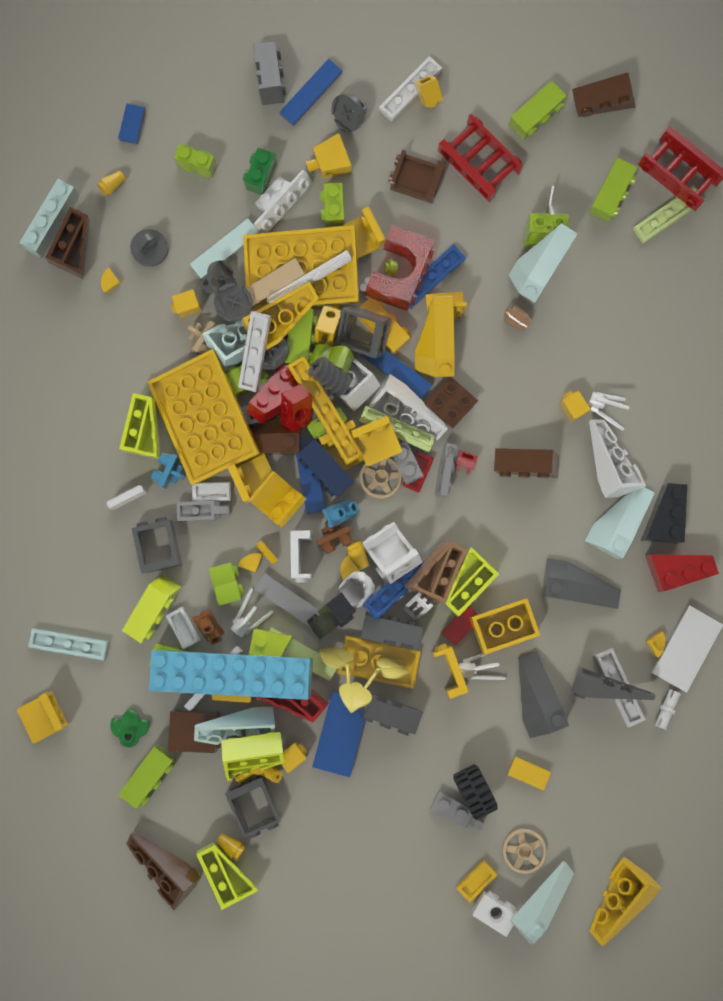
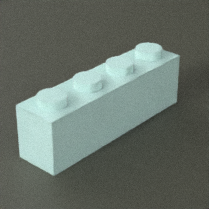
[19,179,80,258]

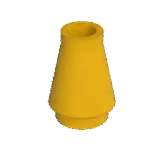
[97,170,126,196]
[346,540,370,570]
[216,833,246,861]

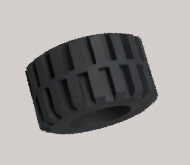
[453,764,498,820]

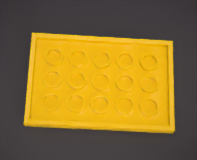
[243,225,359,311]
[147,349,260,485]

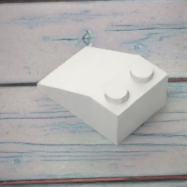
[334,358,381,412]

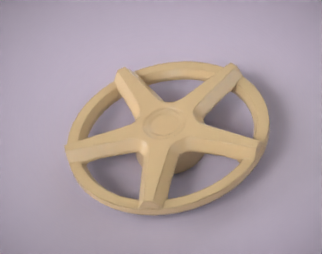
[359,458,402,499]
[502,828,547,874]

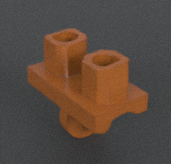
[317,520,352,554]
[192,609,224,645]

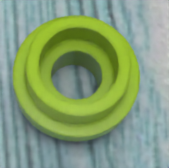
[383,258,398,278]

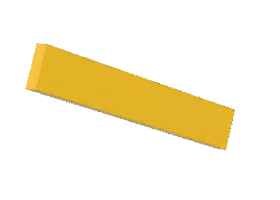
[287,356,363,465]

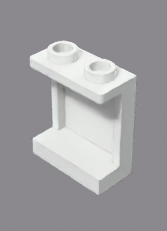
[362,522,423,584]
[290,530,312,583]

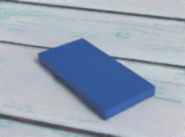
[312,690,365,777]

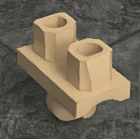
[187,320,215,354]

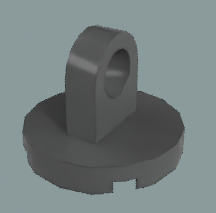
[331,93,368,132]
[130,229,168,267]
[200,260,237,295]
[214,283,253,322]
[262,338,290,371]

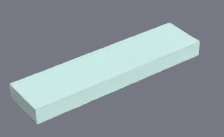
[189,218,260,280]
[28,628,109,661]

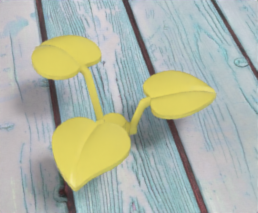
[319,647,409,713]

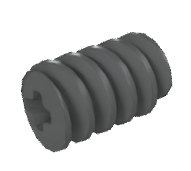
[308,357,351,396]

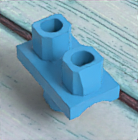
[151,453,185,489]
[322,498,359,528]

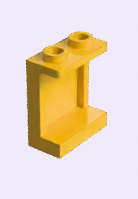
[431,643,468,699]

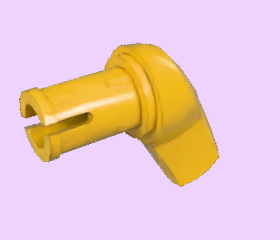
[234,766,283,785]

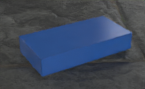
[118,103,146,144]

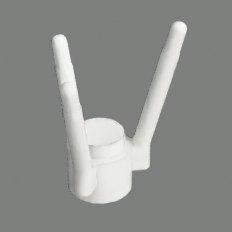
[588,391,630,431]
[231,588,274,637]
[459,652,506,681]

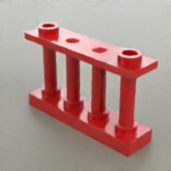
[438,114,523,202]
[638,126,723,212]

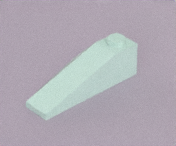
[203,321,247,372]
[194,707,275,745]
[510,861,574,944]

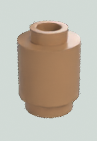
[503,305,532,331]

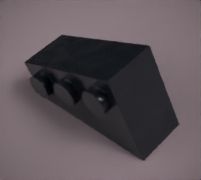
[640,483,688,544]
[307,592,356,640]

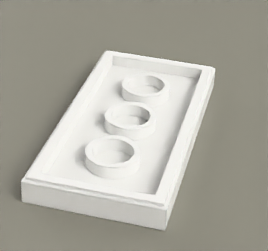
[651,605,723,693]

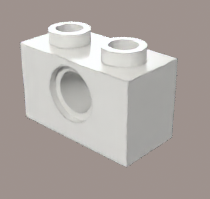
[471,890,517,937]

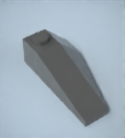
[541,558,621,609]
[518,651,569,738]
[571,667,655,700]

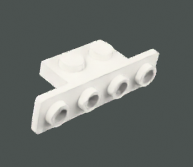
[254,170,313,233]

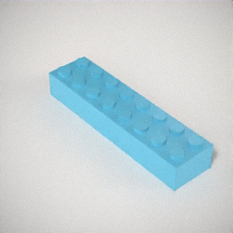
[149,650,313,700]

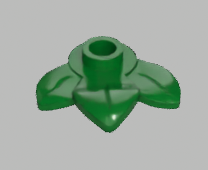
[110,708,149,748]

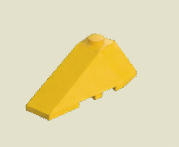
[241,281,319,351]
[415,296,455,377]
[589,857,661,947]

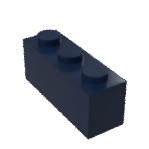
[298,439,354,498]

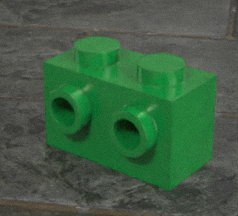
[243,147,277,195]

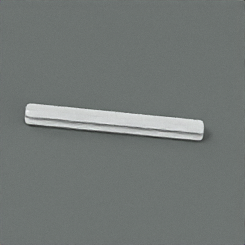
[267,251,352,304]

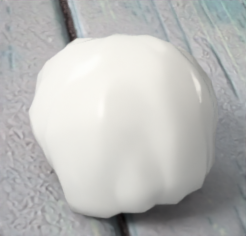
[339,571,375,608]

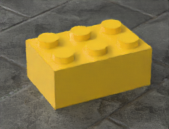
[470,598,541,655]

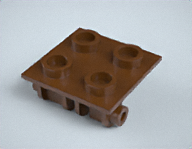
[425,377,478,429]

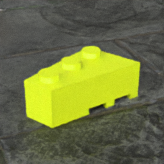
[119,393,160,460]
[444,547,499,616]
[122,575,182,643]
[249,629,294,656]
[221,732,284,782]
[196,842,258,910]

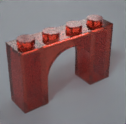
[365,225,435,311]

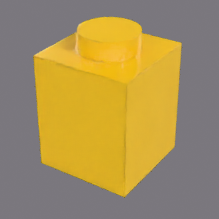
[414,75,443,108]
[171,289,202,319]
[559,390,591,422]
[281,741,308,773]

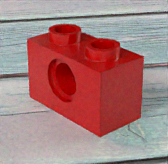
[280,384,312,432]

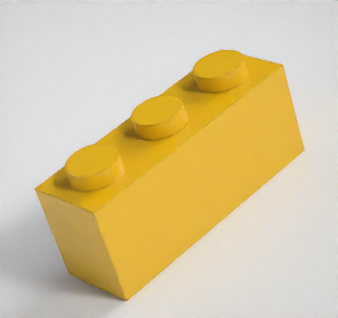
[356,296,410,356]

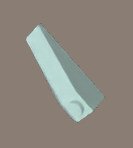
[509,224,578,303]
[584,487,655,559]

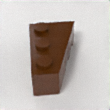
[572,72,636,117]
[45,207,90,279]
[494,448,559,479]

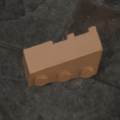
[404,542,467,603]

